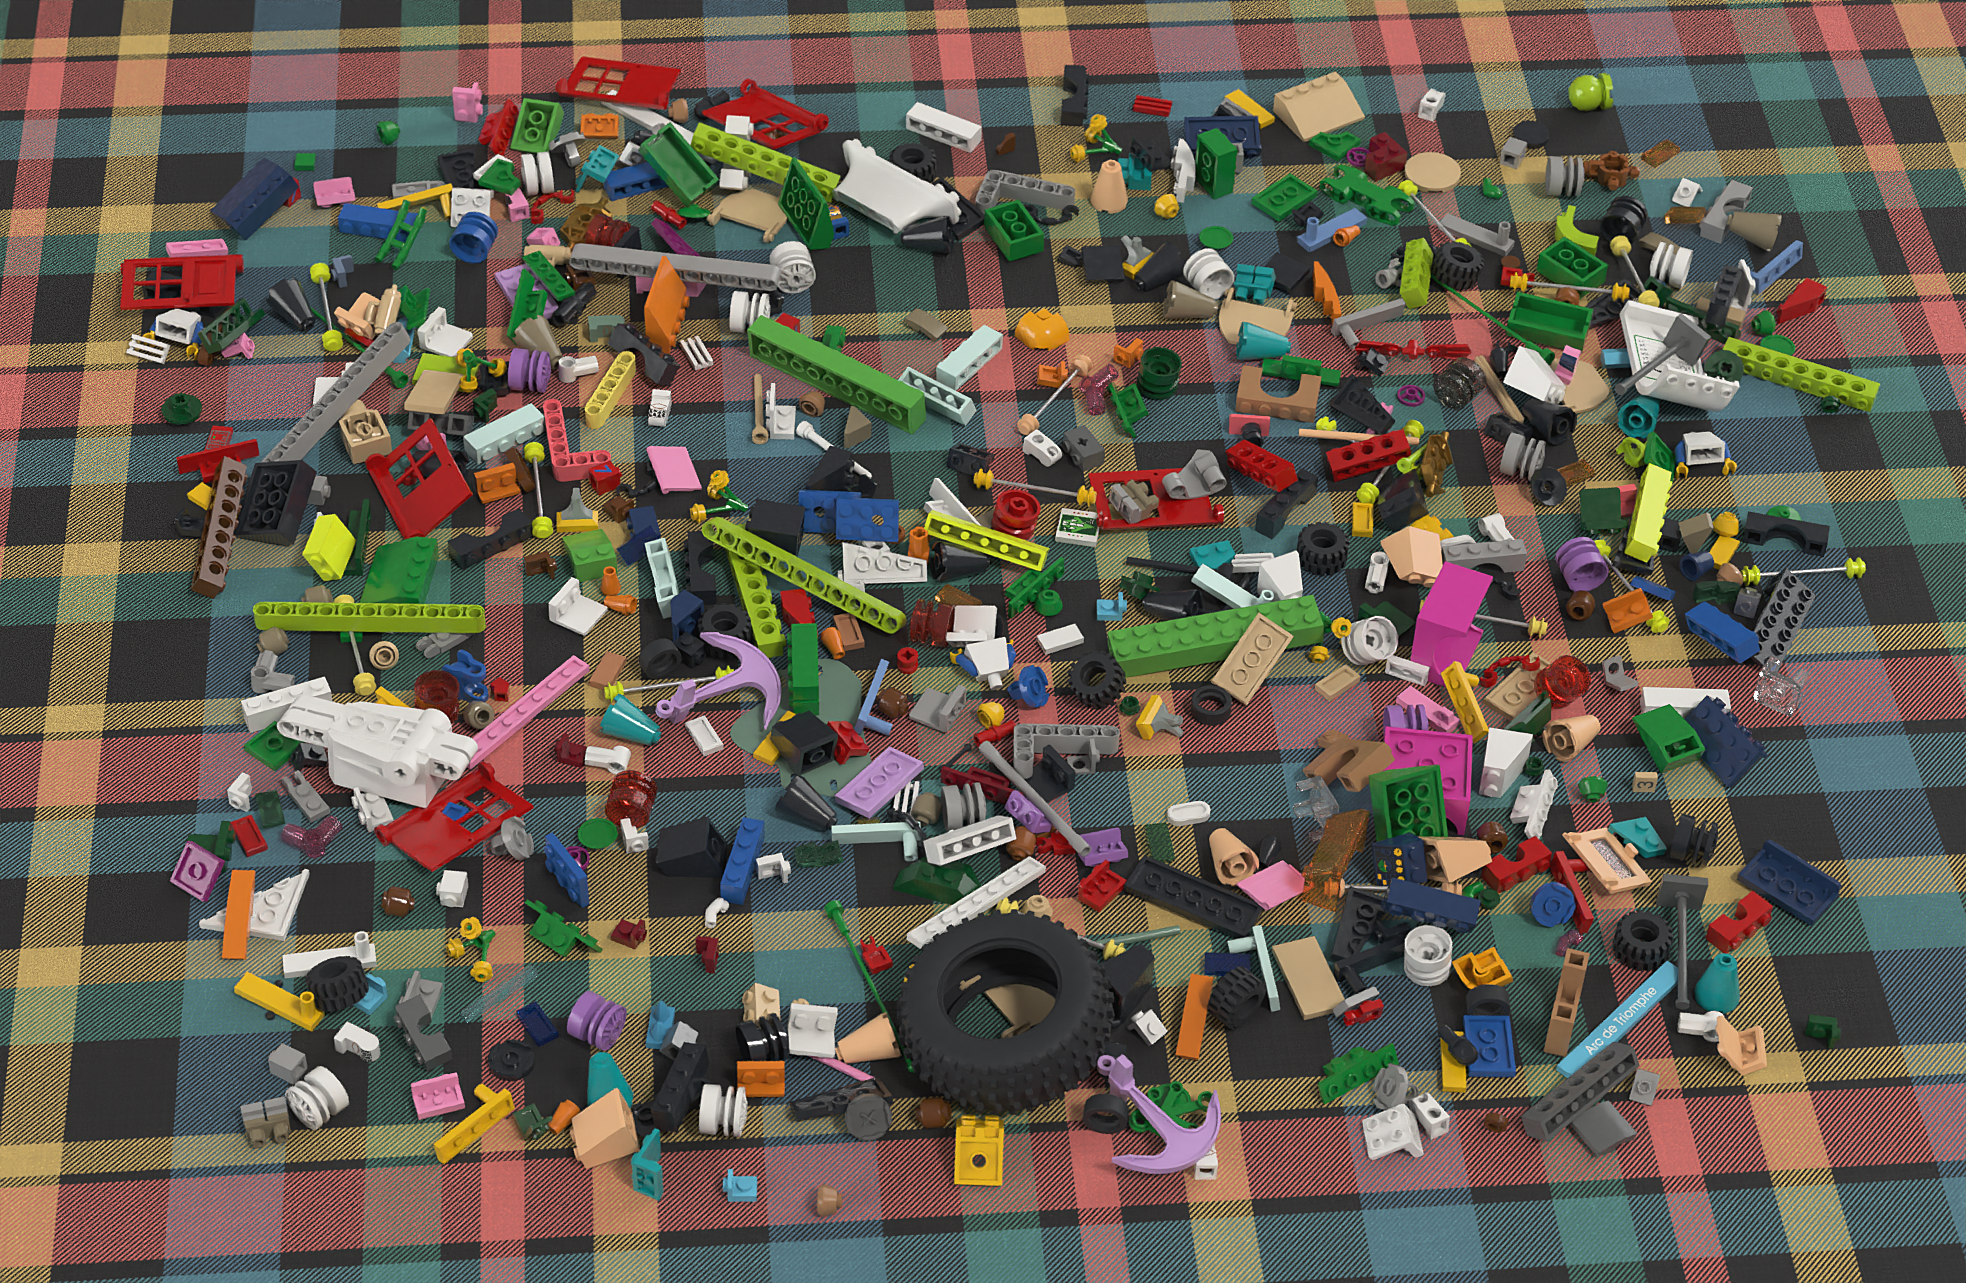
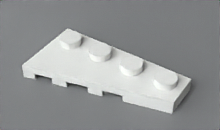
[842,542,927,584]

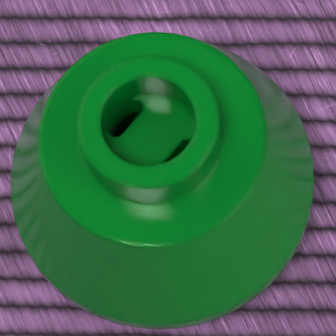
[376,121,400,145]
[1751,310,1776,336]
[1034,590,1063,617]
[1578,776,1608,803]

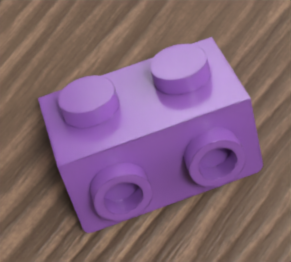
[1004,790,1053,833]
[1078,828,1128,866]

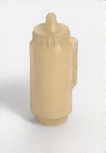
[524,244,572,268]
[364,284,401,336]

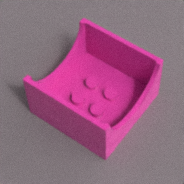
[1410,561,1493,688]
[1383,726,1473,835]

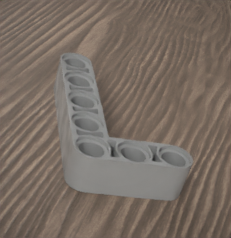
[975,170,1075,213]
[1013,723,1120,779]

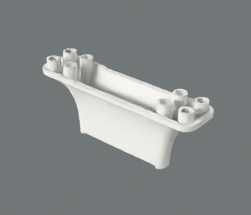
[832,139,961,234]

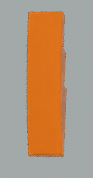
[1312,261,1341,325]
[222,870,256,960]
[1176,973,1214,1061]

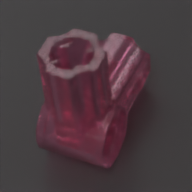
[1079,364,1119,416]
[281,815,342,858]

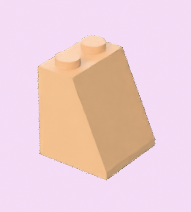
[1381,526,1443,588]
[1417,836,1492,883]
[570,1088,640,1169]

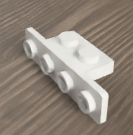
[924,478,981,526]
[1510,769,1558,839]

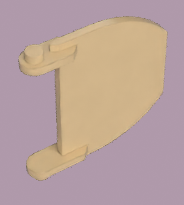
[707,189,788,243]
[1219,287,1297,344]
[1549,358,1610,414]
[960,975,1056,1039]

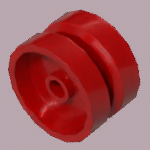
[991,490,1041,540]

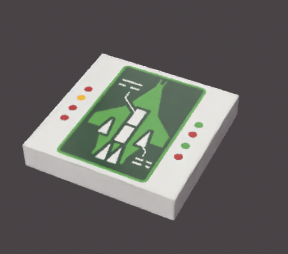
[1055,508,1100,547]

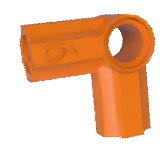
[908,527,930,565]

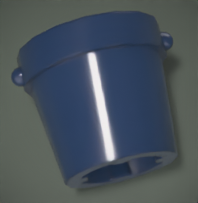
[1680,551,1714,581]

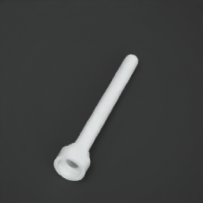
[796,421,872,478]

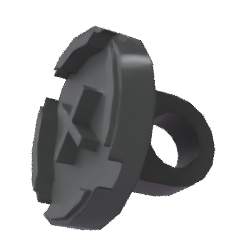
[845,1094,892,1141]

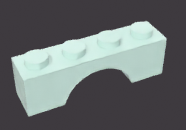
[645,538,679,619]

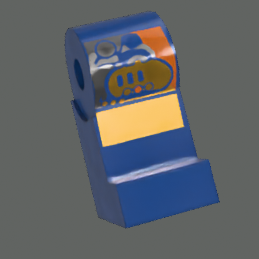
[829,206,849,240]

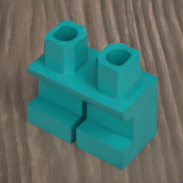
[1118,153,1152,191]
[1234,264,1276,305]

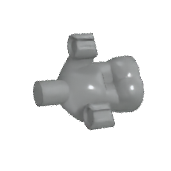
[1375,258,1403,288]

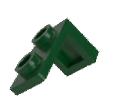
[512,1103,553,1140]

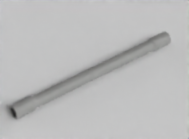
[979,741,1091,857]

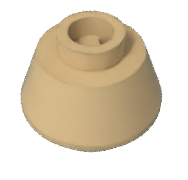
[369,641,399,670]
[1022,895,1053,918]

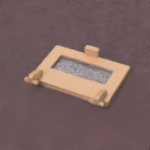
[1563,827,1652,894]

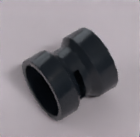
[1241,422,1264,447]

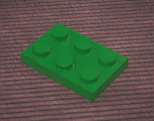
[1251,173,1317,221]

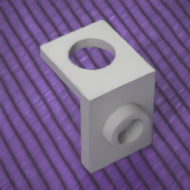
[1602,655,1638,692]
[1067,738,1100,775]
[1629,1068,1660,1105]

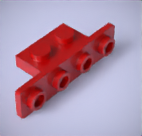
[479,99,519,156]
[176,439,259,483]

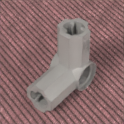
[251,650,295,693]

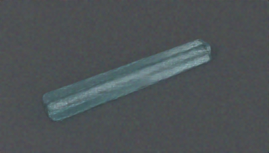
[460,965,538,1023]

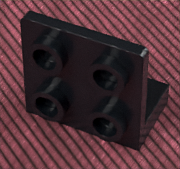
[1024,744,1076,803]

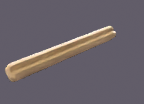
[1474,355,1524,423]

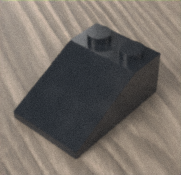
[806,445,855,512]
[1378,468,1429,532]

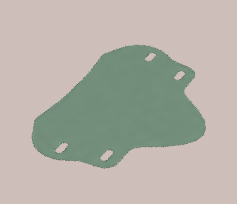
[730,659,872,797]

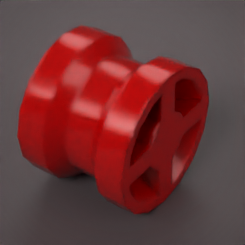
[897,647,918,674]

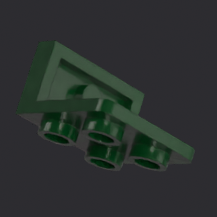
[1579,487,1627,534]
[1357,601,1415,638]
[187,821,236,873]

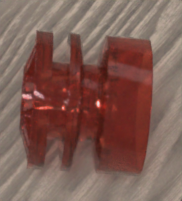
[585,213,632,247]
[910,599,955,648]
[1534,655,1591,709]
[414,670,459,724]
[604,770,658,828]

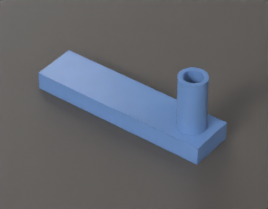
[1297,208,1367,252]
[1750,240,1803,295]
[854,659,893,736]

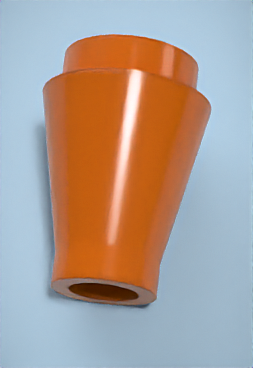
[1333,225,1360,246]
[600,566,621,596]
[604,594,637,615]
[821,627,845,660]
[548,1100,580,1135]

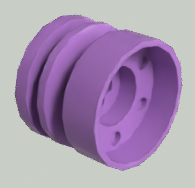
[508,348,551,393]
[1555,537,1609,591]
[1383,704,1428,733]
[567,991,627,1051]

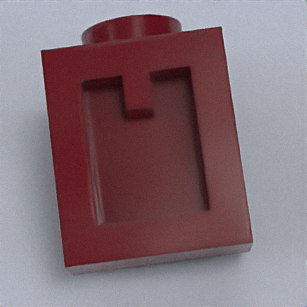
[554,733,587,768]
[611,919,647,950]
[695,936,720,974]

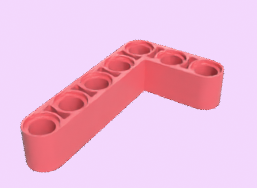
[543,399,611,482]

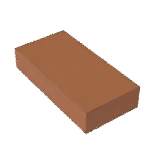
[833,613,864,651]
[589,651,627,690]

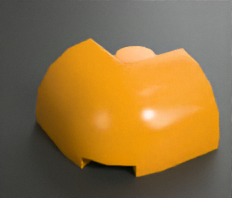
[1015,308,1070,351]
[1452,947,1513,990]

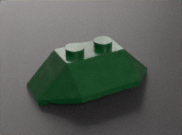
[1503,690,1551,745]
[893,856,982,905]

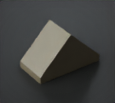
[844,406,871,448]
[1679,513,1714,554]

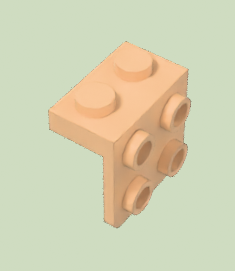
[334,293,381,340]
[1715,1015,1767,1076]

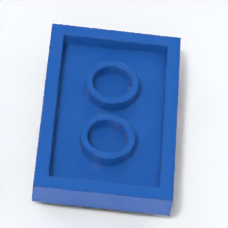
[544,832,589,908]
[1463,1015,1516,1077]

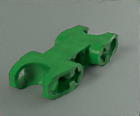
[1319,164,1415,226]

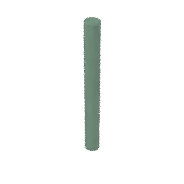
[1092,925,1181,951]

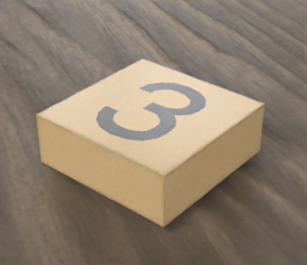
[1632,772,1658,792]

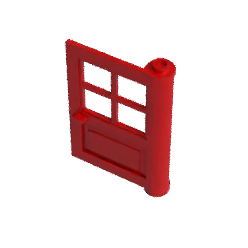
[555,56,681,110]
[702,78,829,149]
[120,254,244,310]
[365,418,473,540]
[1088,468,1224,531]
[374,761,534,872]

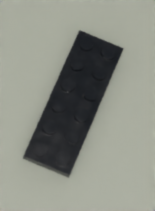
[1124,855,1264,939]

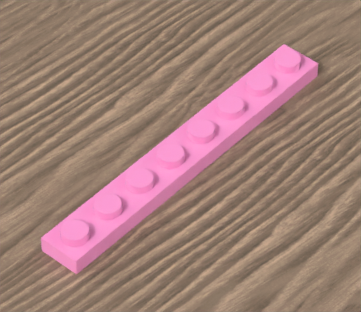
[467,655,590,770]

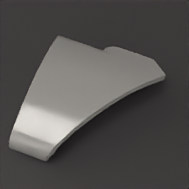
[1162,449,1227,499]

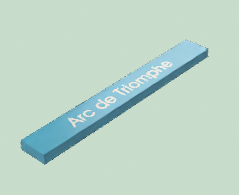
[1556,961,1678,1078]

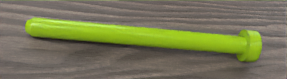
[1397,434,1441,472]

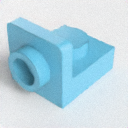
[1097,592,1127,621]
[353,974,388,1015]
[723,1169,757,1202]

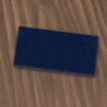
[616,525,660,566]
[1204,952,1250,976]
[516,1001,559,1047]

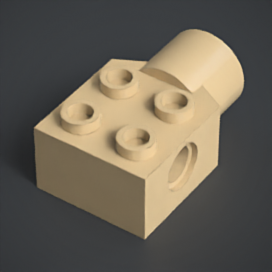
[339,400,392,464]

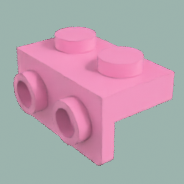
[452,82,483,123]
[313,177,355,208]
[411,1073,465,1120]

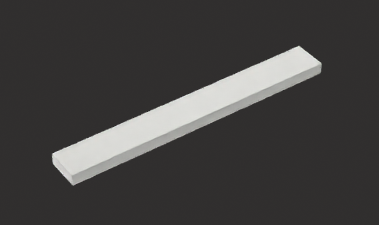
[601,90,718,165]
[907,856,1046,949]

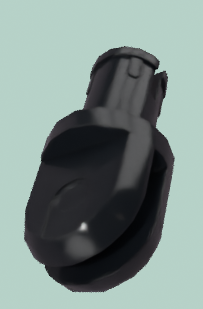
[694,91,730,120]
[1437,1025,1478,1066]

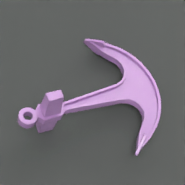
[656,632,781,729]
[1097,1055,1221,1174]

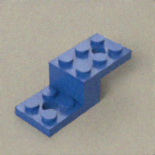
[799,490,899,542]

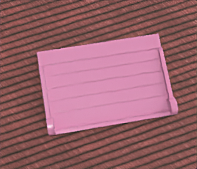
[646,446,702,494]
[1236,860,1315,910]

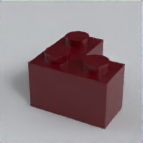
[1364,132,1407,182]

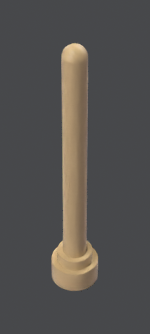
[752,374,768,444]

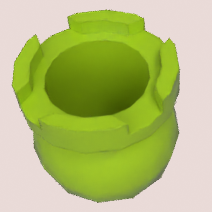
[1568,73,1613,111]

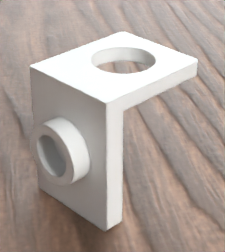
[1672,178,1703,208]

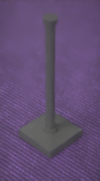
[1615,313,1711,395]
[1656,874,1708,1010]

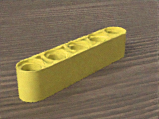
[585,351,636,429]

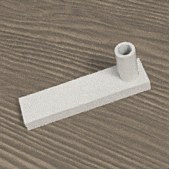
[283,931,377,979]

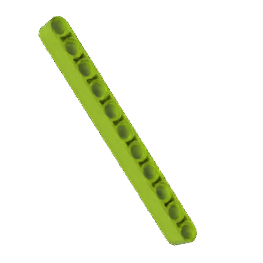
[702,517,907,634]
[253,602,486,633]

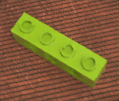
[1400,238,1433,309]

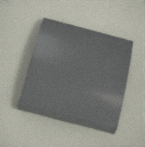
[1569,1101,1638,1156]

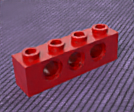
[1326,429,1411,482]
[1226,439,1298,492]

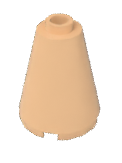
[1091,160,1128,213]
[1542,715,1601,762]
[1209,828,1259,886]
[835,1012,902,1064]

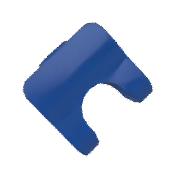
[442,649,489,703]

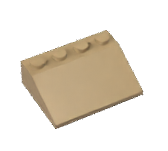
[1273,72,1365,142]

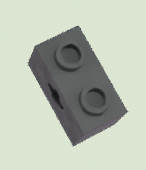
[1062,425,1105,472]

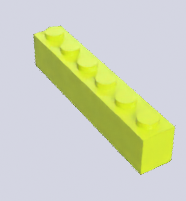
[1625,463,1672,563]
[924,510,1050,571]

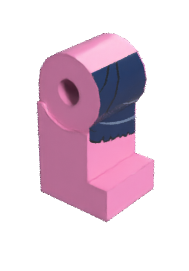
[504,188,530,222]
[1555,345,1581,385]

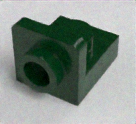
[473,388,498,423]
[1805,1014,1841,1049]

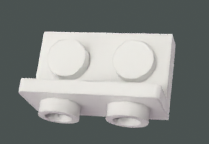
[351,787,394,832]

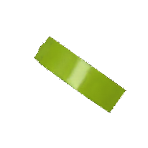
[1554,205,1599,256]

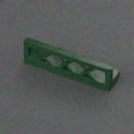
[1664,297,1742,344]
[197,298,266,354]
[342,499,372,576]

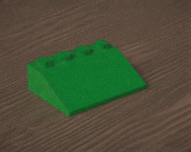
[778,157,834,249]
[360,537,439,604]
[1369,764,1448,842]

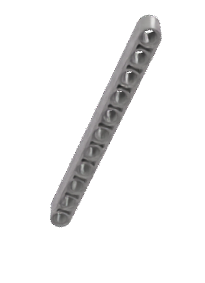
[569,243,781,291]
[260,322,411,463]

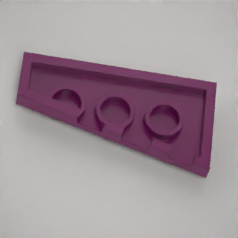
[651,218,701,257]

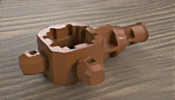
[1573,151,1640,190]

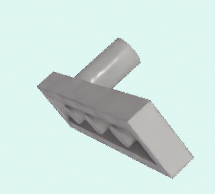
[1438,213,1515,257]
[1331,298,1405,349]

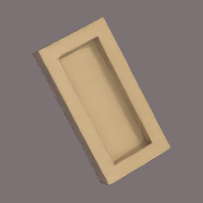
[1315,664,1361,702]

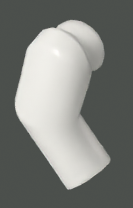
[705,898,729,928]

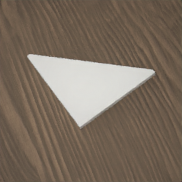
[199,869,309,941]

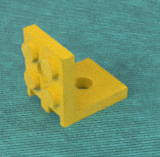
[954,1114,1004,1186]

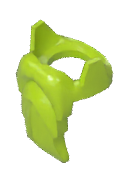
[1616,437,1647,468]

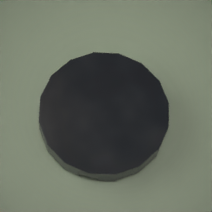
[1512,120,1550,149]
[488,1039,535,1082]

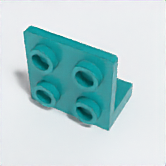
[575,145,620,193]
[631,1128,664,1201]

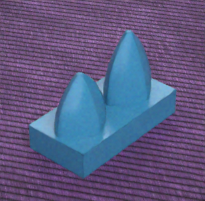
[646,1001,675,1049]

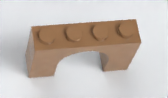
[1235,365,1321,423]
[1303,738,1395,792]
[1544,948,1590,1057]

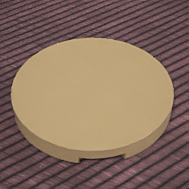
[1405,152,1461,193]

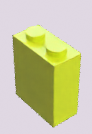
[302,514,357,581]

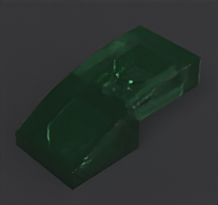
[1692,581,1740,605]
[255,789,285,829]
[1144,822,1175,863]
[794,840,844,868]

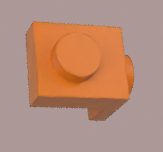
[1113,338,1144,368]
[1037,361,1068,388]

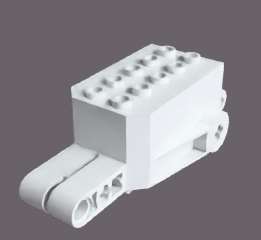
[277,694,478,808]

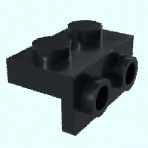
[478,357,510,396]

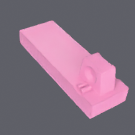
[166,239,228,257]
[1396,686,1460,733]

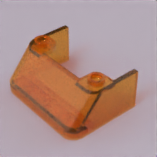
[1302,808,1370,912]

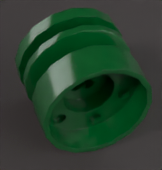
[1137,347,1182,400]

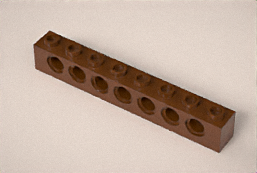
[191,456,248,599]

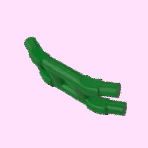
[374,200,428,270]

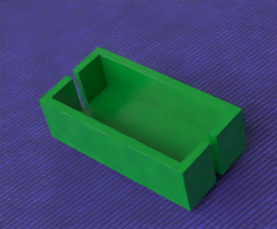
[639,122,719,207]
[1506,292,1593,353]
[787,623,819,715]

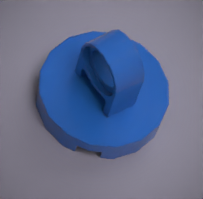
[1007,665,1049,708]
[1530,882,1575,927]

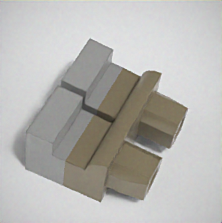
[1109,479,1159,524]
[240,1096,291,1148]

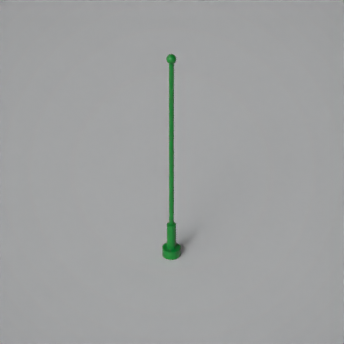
[1430,274,1555,365]
[310,306,409,389]
[824,900,915,1072]

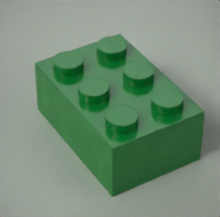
[1195,128,1238,200]
[984,199,1044,261]
[1536,237,1608,299]

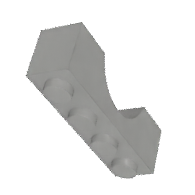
[1699,180,1753,244]
[1441,539,1527,573]

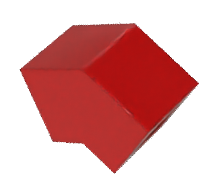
[490,677,510,702]

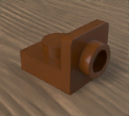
[603,496,634,524]

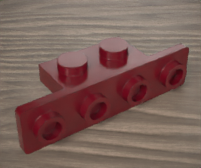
[941,766,1023,805]

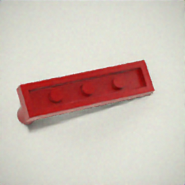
[1549,851,1594,933]

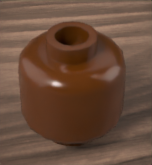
[1566,590,1595,621]
[876,687,909,719]
[1477,821,1508,854]
[381,886,415,917]
[916,1097,952,1129]

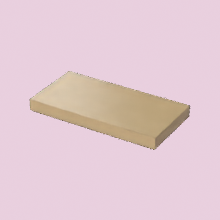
[404,370,463,414]
[1211,613,1294,706]
[1483,653,1568,721]
[1272,936,1345,1020]

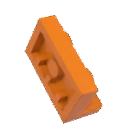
[581,113,619,139]
[474,463,521,504]
[1602,588,1653,634]
[737,1061,785,1097]

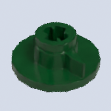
[1704,350,1744,383]
[162,393,202,425]
[1119,571,1161,600]

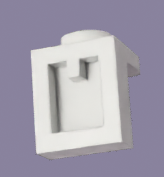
[227,772,252,812]
[621,818,648,854]

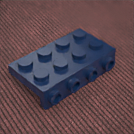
[1184,116,1262,159]
[1685,695,1768,788]
[1737,839,1842,926]

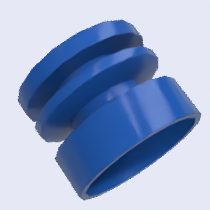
[450,211,498,263]

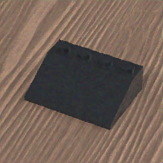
[233,460,317,545]

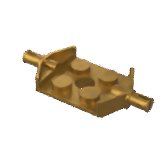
[560,197,613,252]
[1420,431,1453,498]

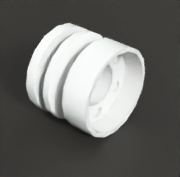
[770,241,816,294]
[1650,242,1693,289]
[1183,249,1234,299]
[730,291,770,333]
[1341,616,1398,665]
[1404,925,1452,986]
[285,1066,349,1130]
[699,1084,748,1137]

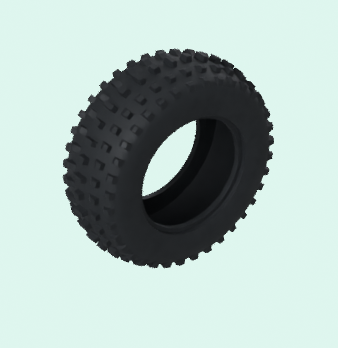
[896,909,1114,1115]

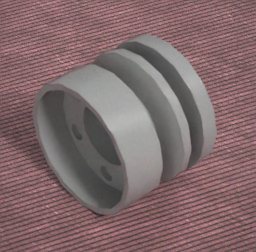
[1545,156,1584,196]
[1500,432,1545,481]
[941,782,987,832]

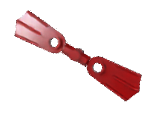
[1355,340,1472,360]

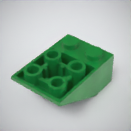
[1632,704,1706,774]

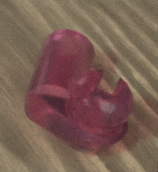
[1555,930,1583,957]

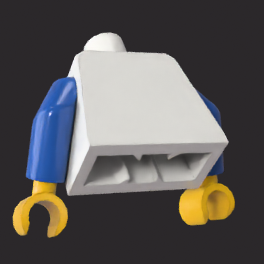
[142,309,204,360]
[1675,432,1737,479]
[950,637,1016,690]

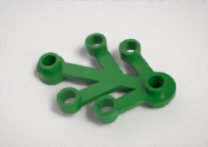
[1129,1081,1213,1143]

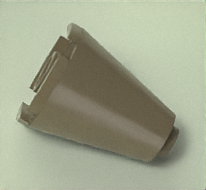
[1726,212,1782,251]
[1163,280,1218,319]
[513,315,563,370]

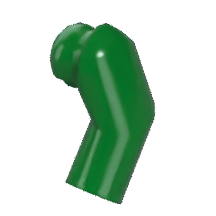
[1483,178,1503,199]
[1462,881,1484,898]

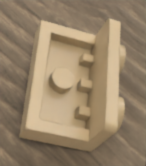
[742,983,780,1026]

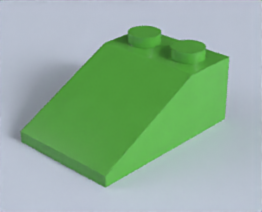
[510,98,564,154]
[562,529,617,582]

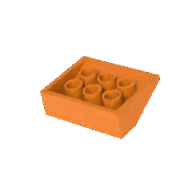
[644,256,690,354]

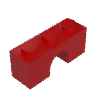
[1481,836,1552,893]
[1705,891,1773,954]

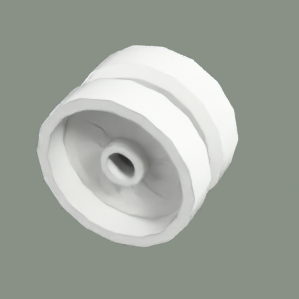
[521,152,554,196]

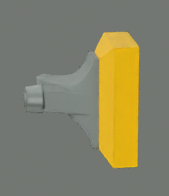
[1121,235,1154,280]
[557,488,598,533]
[1136,695,1184,740]

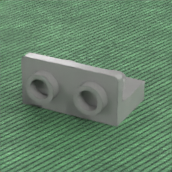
[399,971,443,1019]

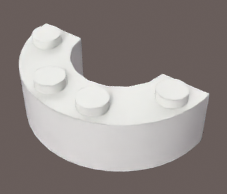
[719,115,754,190]

